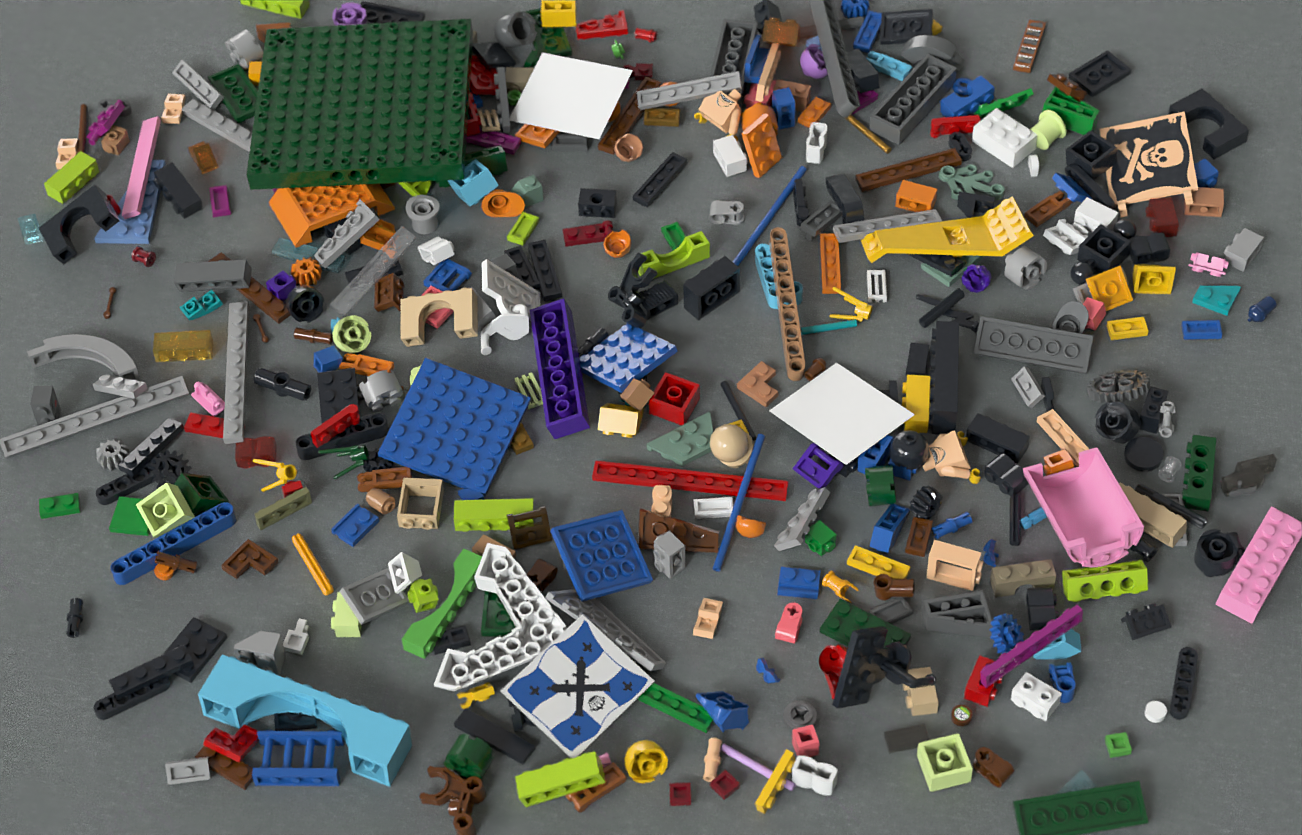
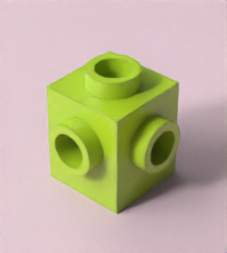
[407,579,439,613]

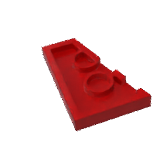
[575,10,628,40]

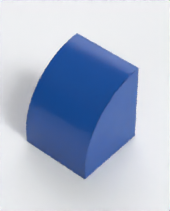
[313,346,343,373]

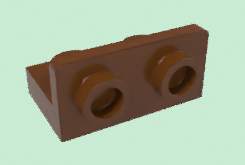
[374,273,405,312]

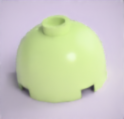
[332,315,371,353]

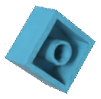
[447,159,499,206]

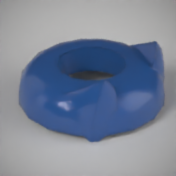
[953,78,972,95]

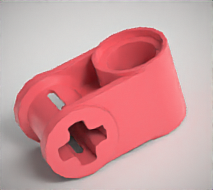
[775,603,802,644]

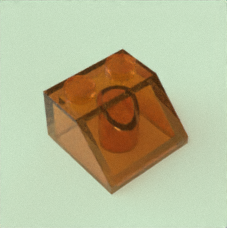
[762,18,800,47]

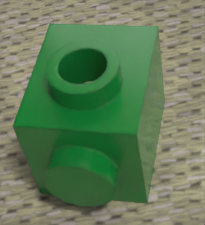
[805,520,836,557]

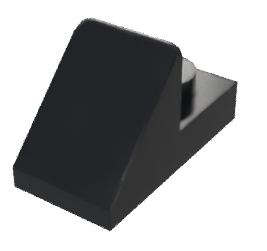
[957,192,995,218]

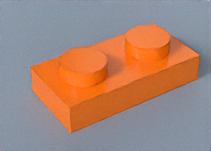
[798,97,831,128]

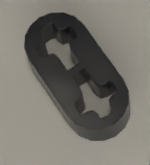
[949,132,972,161]

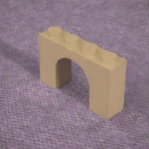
[401,288,478,347]

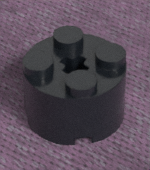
[1095,401,1141,444]
[1194,529,1238,577]

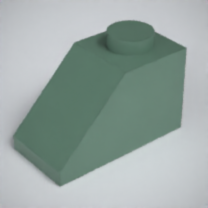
[510,175,543,208]

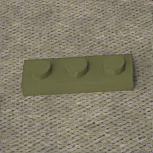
[254,487,312,530]

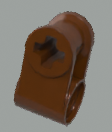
[526,559,558,594]
[973,747,1014,788]

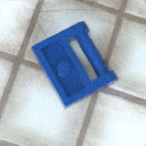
[423,259,472,291]

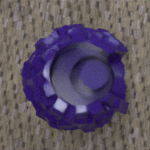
[961,264,991,293]

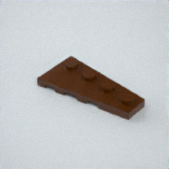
[639,508,719,553]

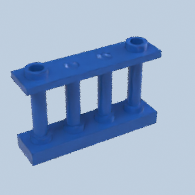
[252,730,344,786]

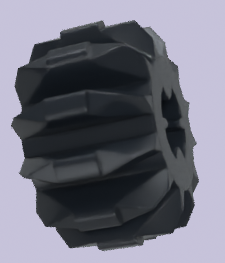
[910,486,943,520]

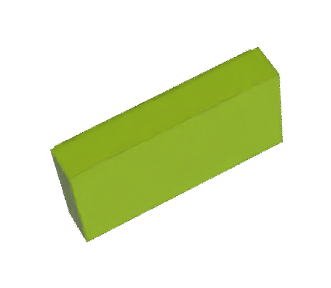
[507,212,539,246]

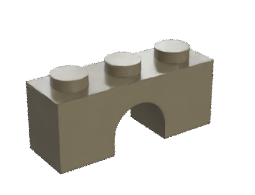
[990,559,1056,598]

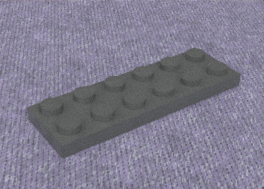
[973,316,1093,374]

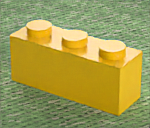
[902,375,930,433]

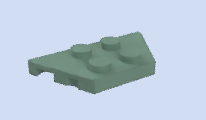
[647,412,713,466]

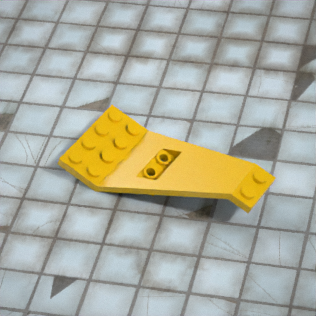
[861,196,1034,263]

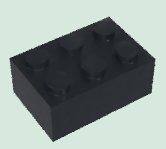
[683,256,740,321]

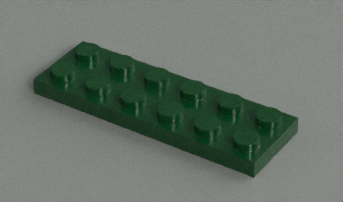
[1012,780,1149,835]

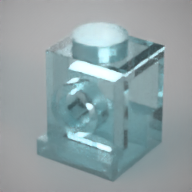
[18,213,43,245]

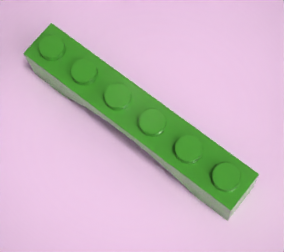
[402,548,482,659]

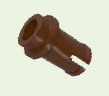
[804,358,827,381]

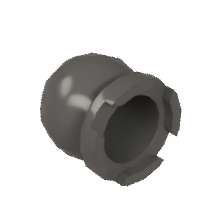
[494,12,537,48]

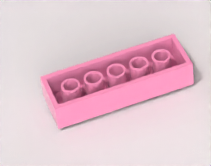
[1216,506,1302,624]

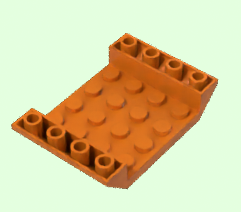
[269,184,395,248]

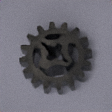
[148,450,192,489]

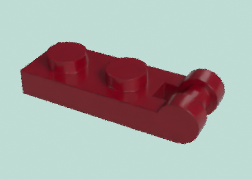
[562,220,613,247]

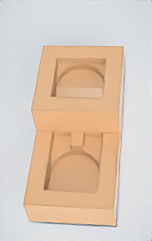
[161,94,185,124]
[56,138,78,169]
[693,598,723,639]

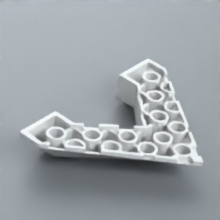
[434,543,567,691]

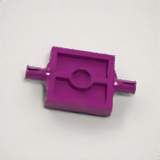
[86,100,125,145]

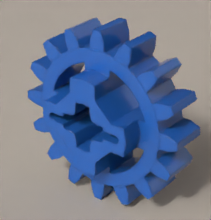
[989,613,1024,654]

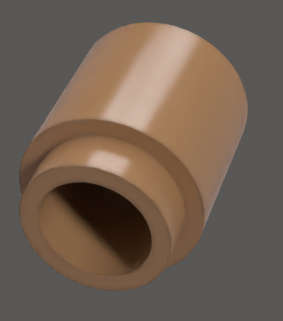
[366,488,395,514]

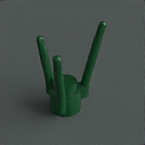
[319,444,369,479]

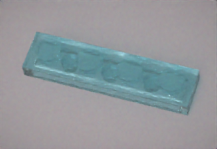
[272,238,346,273]

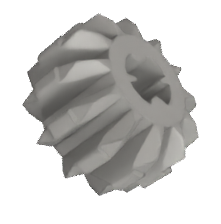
[96,438,129,471]

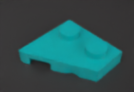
[1192,285,1241,316]

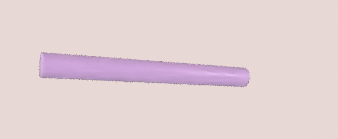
[720,743,796,791]

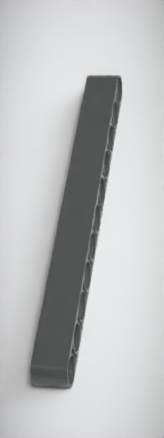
[809,0,860,118]

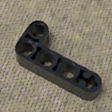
[825,173,864,224]

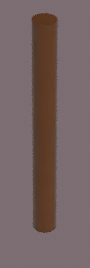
[78,104,87,153]

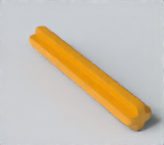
[292,533,334,596]

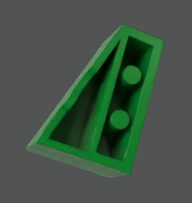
[1042,86,1099,135]

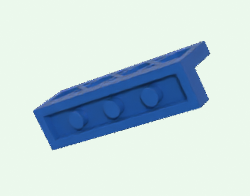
[744,35,770,84]

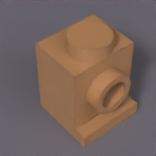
[101,125,130,156]

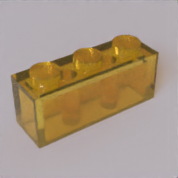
[153,330,213,362]

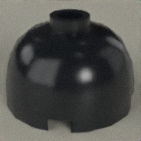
[286,285,324,323]
[889,430,929,470]

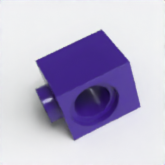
[266,271,296,302]

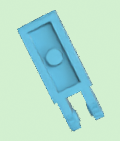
[867,51,912,81]

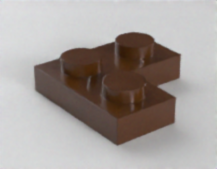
[221,539,279,579]

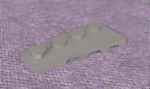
[314,199,379,268]

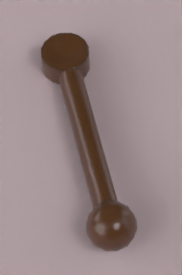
[103,287,116,319]
[253,314,269,343]

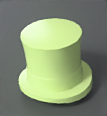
[1030,110,1067,150]

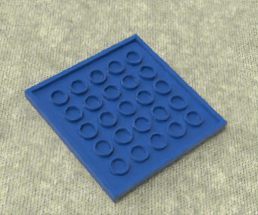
[378,358,531,497]

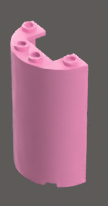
[1023,447,1144,567]

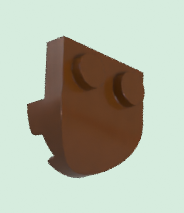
[1047,73,1087,102]

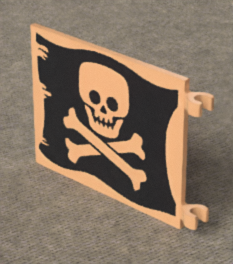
[1100,112,1198,218]

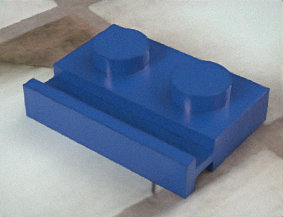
[1052,173,1092,202]
[331,503,379,547]
[778,567,821,599]

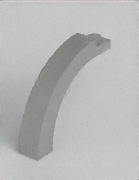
[27,334,140,380]

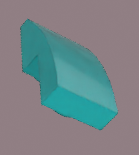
[179,289,223,321]

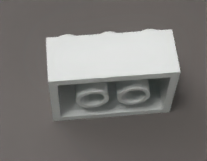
[972,108,1038,168]

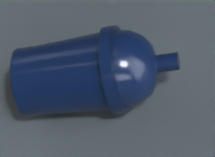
[1247,296,1277,322]

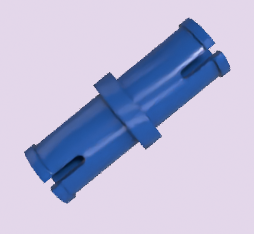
[931,512,973,539]

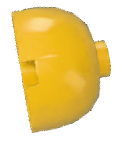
[624,740,668,783]

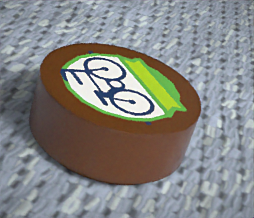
[951,705,972,727]

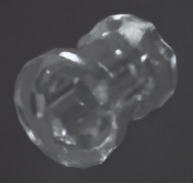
[1158,456,1182,482]

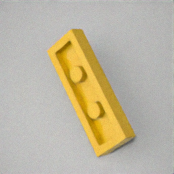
[847,545,911,579]
[755,749,796,814]

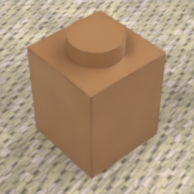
[620,379,654,411]

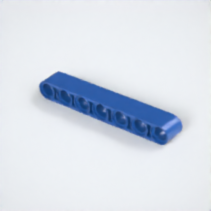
[110,502,236,585]

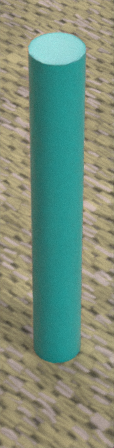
[801,319,857,335]

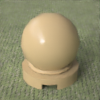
[709,424,754,468]

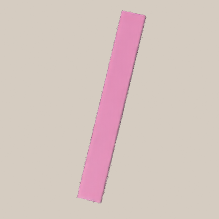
[122,116,161,219]

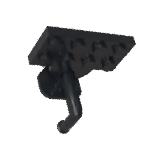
[832,626,937,709]

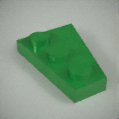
[974,88,1034,119]

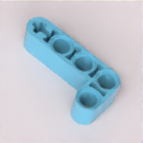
[755,244,803,309]

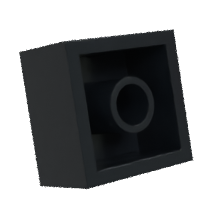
[1066,130,1117,180]

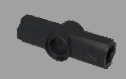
[253,368,312,401]

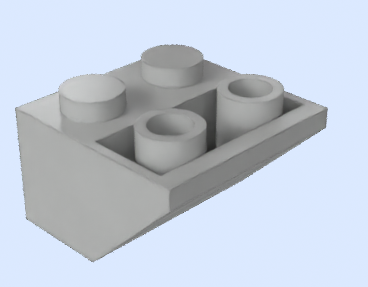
[234,631,286,676]

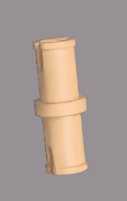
[703,738,722,782]

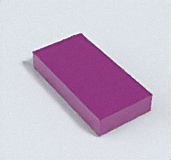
[209,185,231,218]

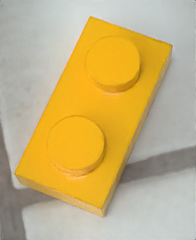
[1106,317,1148,340]

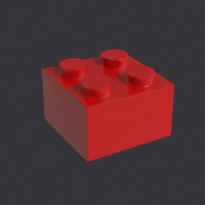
[649,372,700,425]

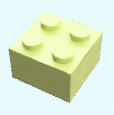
[136,483,195,538]
[917,733,973,792]

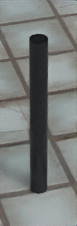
[720,381,757,441]

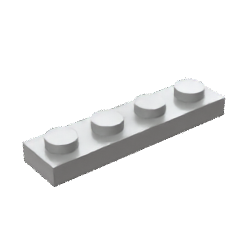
[172,59,224,110]

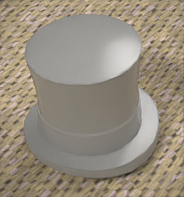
[406,195,440,234]

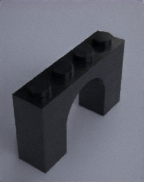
[1168,88,1249,160]
[39,184,120,264]

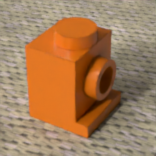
[1043,449,1074,476]

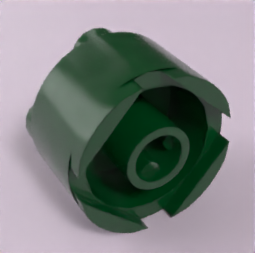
[865,465,896,507]
[444,734,494,780]

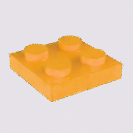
[1086,266,1133,311]

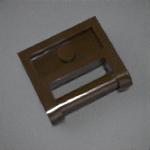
[506,506,552,549]

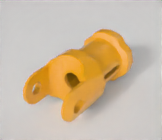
[822,570,859,603]

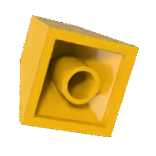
[1132,264,1176,294]

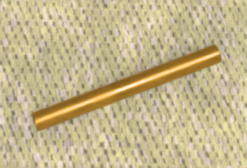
[845,115,892,154]

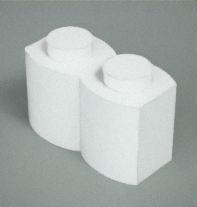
[806,122,827,164]
[418,237,455,265]
[792,756,838,795]

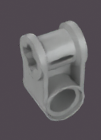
[709,200,744,225]

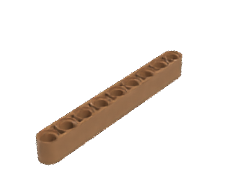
[769,227,805,381]

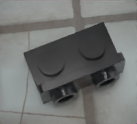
[1121,603,1172,641]

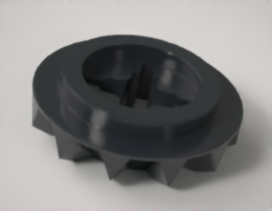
[363,448,393,472]

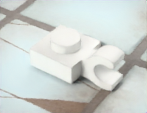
[283,618,309,655]

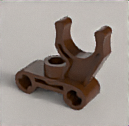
[419,766,486,835]

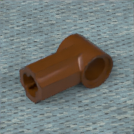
[873,574,915,600]

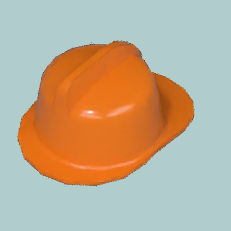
[481,189,525,217]

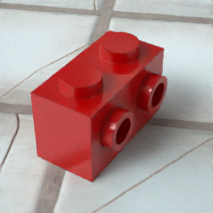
[964,655,1004,707]

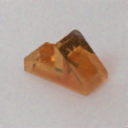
[188,141,219,174]

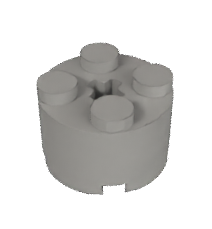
[225,30,263,71]
[1004,246,1047,290]
[359,370,403,412]

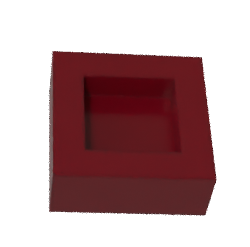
[710,770,740,800]
[669,783,691,806]

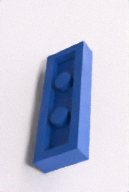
[853,11,882,53]

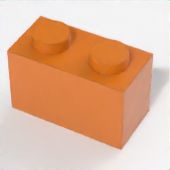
[895,180,937,212]

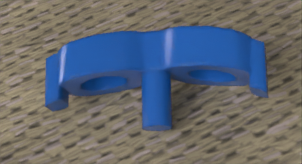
[984,539,999,567]
[756,658,780,683]

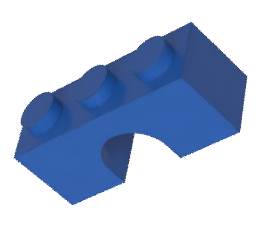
[940,76,995,117]

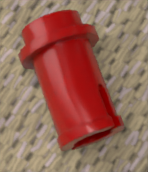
[634,28,657,43]

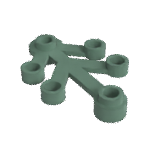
[939,164,1005,200]

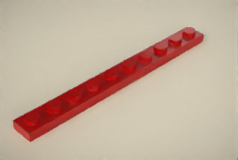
[592,460,788,501]

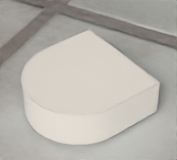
[1028,155,1039,177]

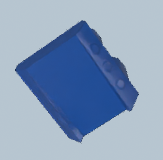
[696,691,749,732]

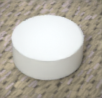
[1145,701,1167,723]

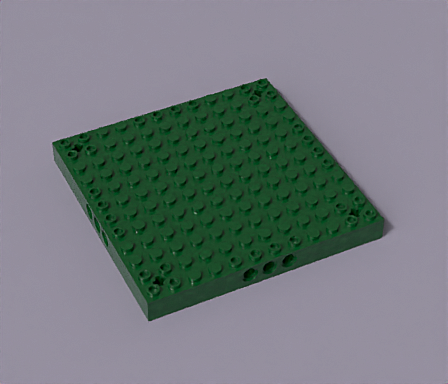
[246,19,473,190]

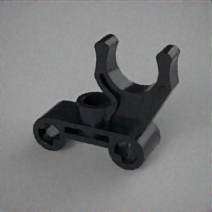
[608,253,657,328]

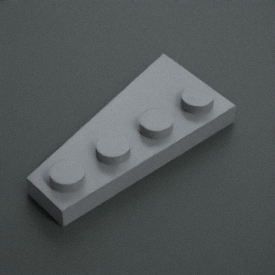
[774,487,830,551]

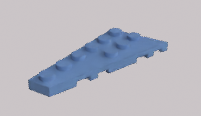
[94,160,166,244]

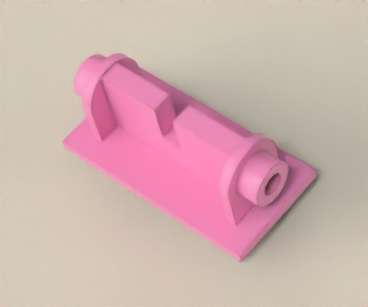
[1189,252,1229,277]
[191,381,225,417]

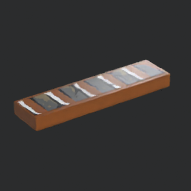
[1013,19,1046,73]

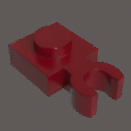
[624,63,653,81]

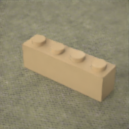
[1119,483,1187,548]

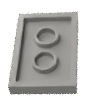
[340,568,409,625]

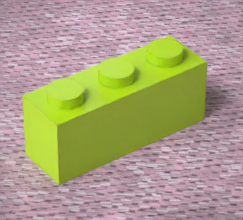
[44,151,99,204]

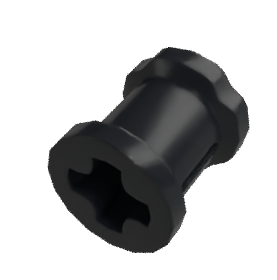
[1131,536,1158,562]

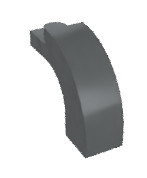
[901,35,964,74]

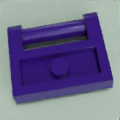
[793,443,843,489]

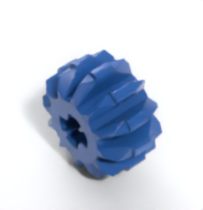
[840,0,869,18]

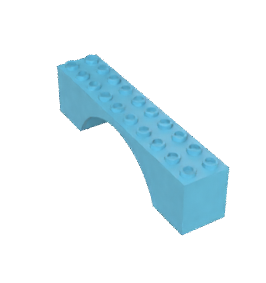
[198,655,412,787]

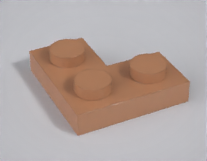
[737,361,778,407]

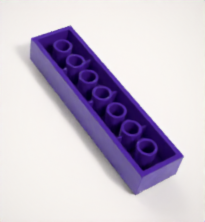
[529,298,590,439]

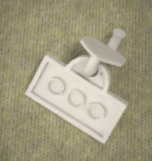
[481,259,540,355]

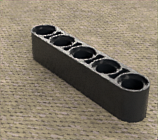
[295,413,389,460]

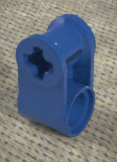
[1049,662,1076,703]

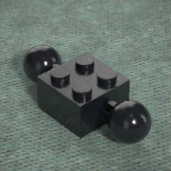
[1071,219,1137,285]

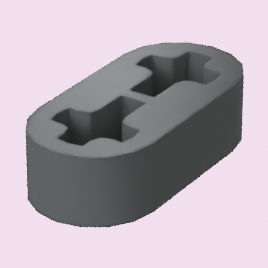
[98,99,132,117]

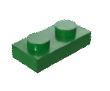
[39,493,80,519]

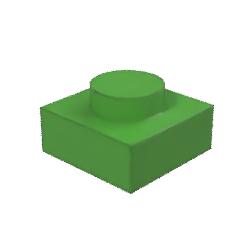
[1105,732,1132,758]

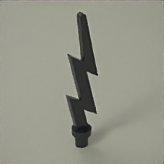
[916,294,979,333]

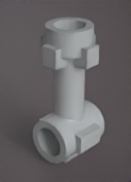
[1159,401,1175,438]

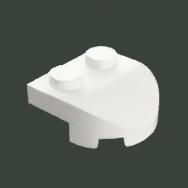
[1043,219,1088,255]

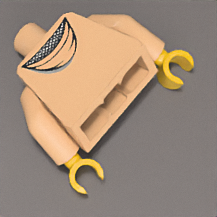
[694,89,741,141]
[923,430,981,484]

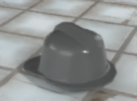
[1052,301,1089,334]

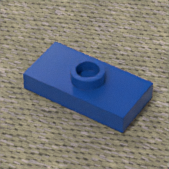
[1181,320,1222,340]

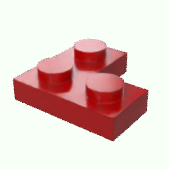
[203,724,259,763]

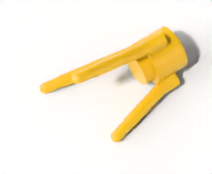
[830,287,873,322]
[253,459,297,492]

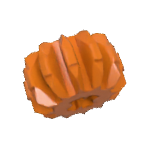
[290,257,322,286]

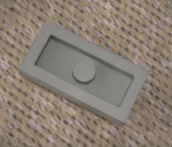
[1011,366,1045,408]
[165,757,211,785]

